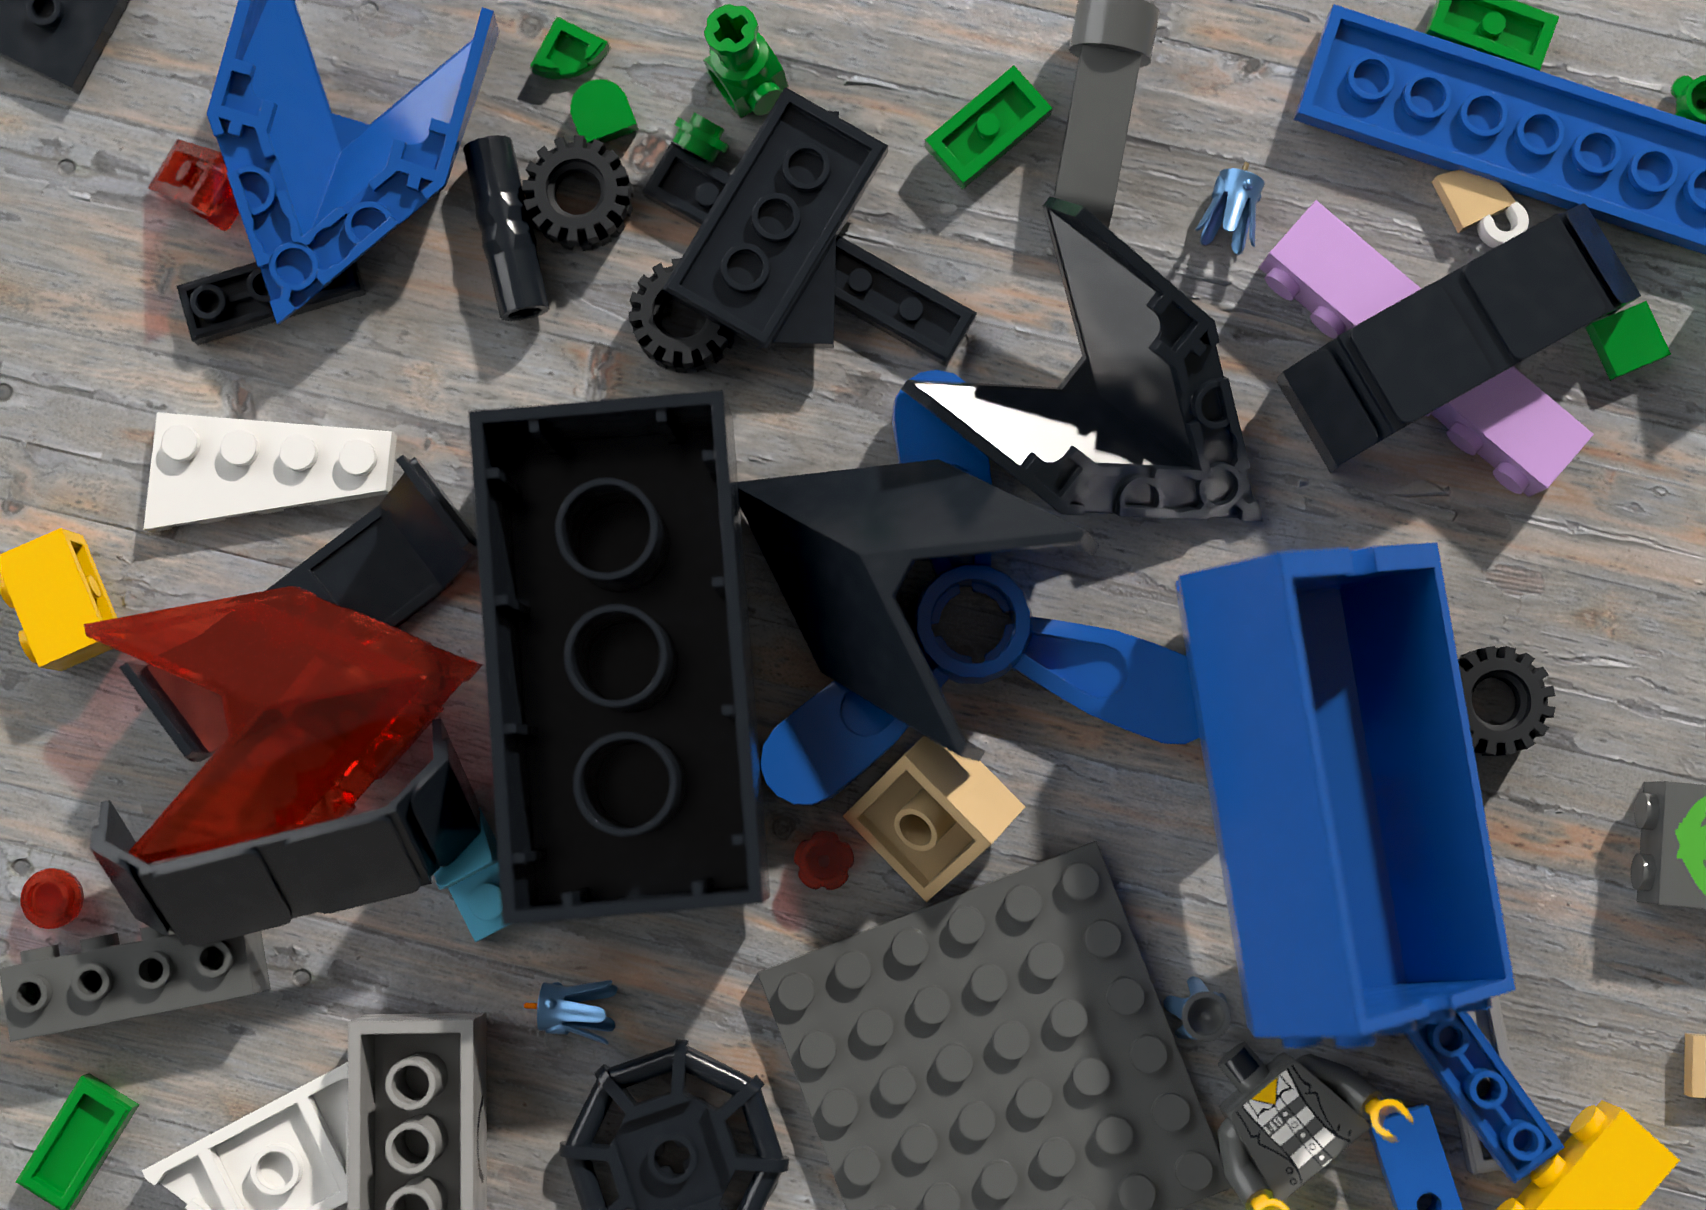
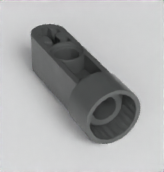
[1053,0,1160,228]

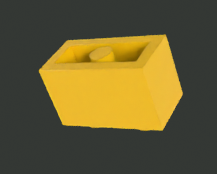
[0,528,127,671]

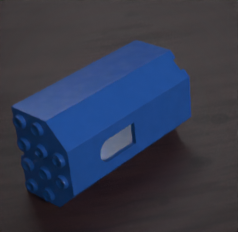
[1175,542,1516,1048]

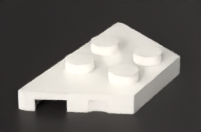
[142,1062,348,1210]

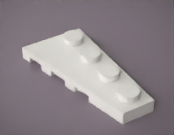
[143,412,397,532]

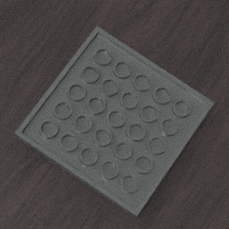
[757,841,1232,1210]

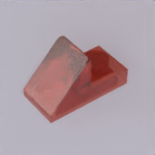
[148,139,239,231]

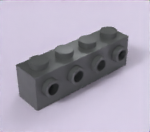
[0,927,271,1042]

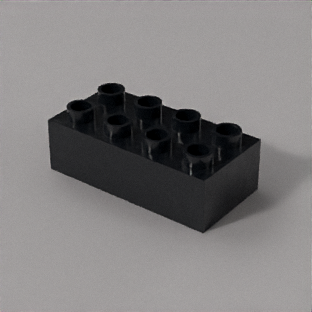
[468,390,771,925]

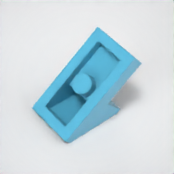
[434,807,509,942]

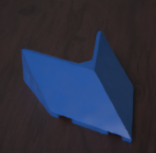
[206,0,500,325]

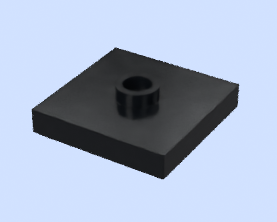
[0,0,130,94]

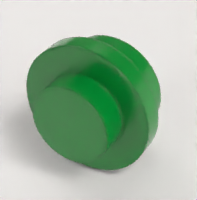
[672,112,730,164]

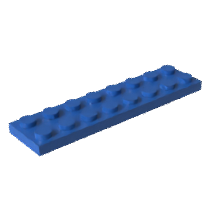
[1293,4,1706,255]

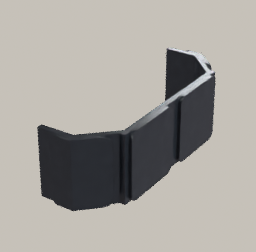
[1276,203,1641,472]
[119,454,478,762]
[90,718,481,946]

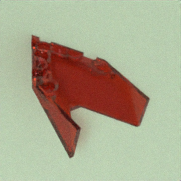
[84,586,484,864]

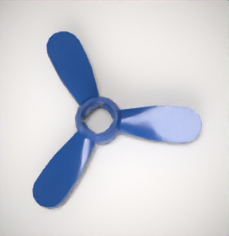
[760,370,1200,806]

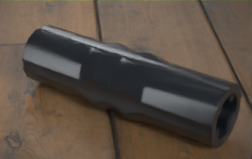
[463,135,549,321]

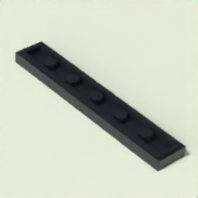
[642,142,977,367]

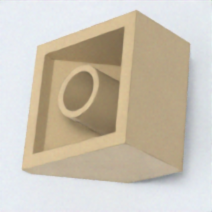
[843,735,1025,903]

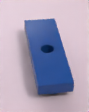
[1404,1012,1565,1183]
[1367,1103,1463,1210]

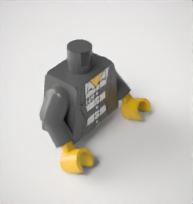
[1218,1042,1414,1210]

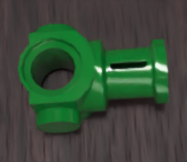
[703,4,789,118]

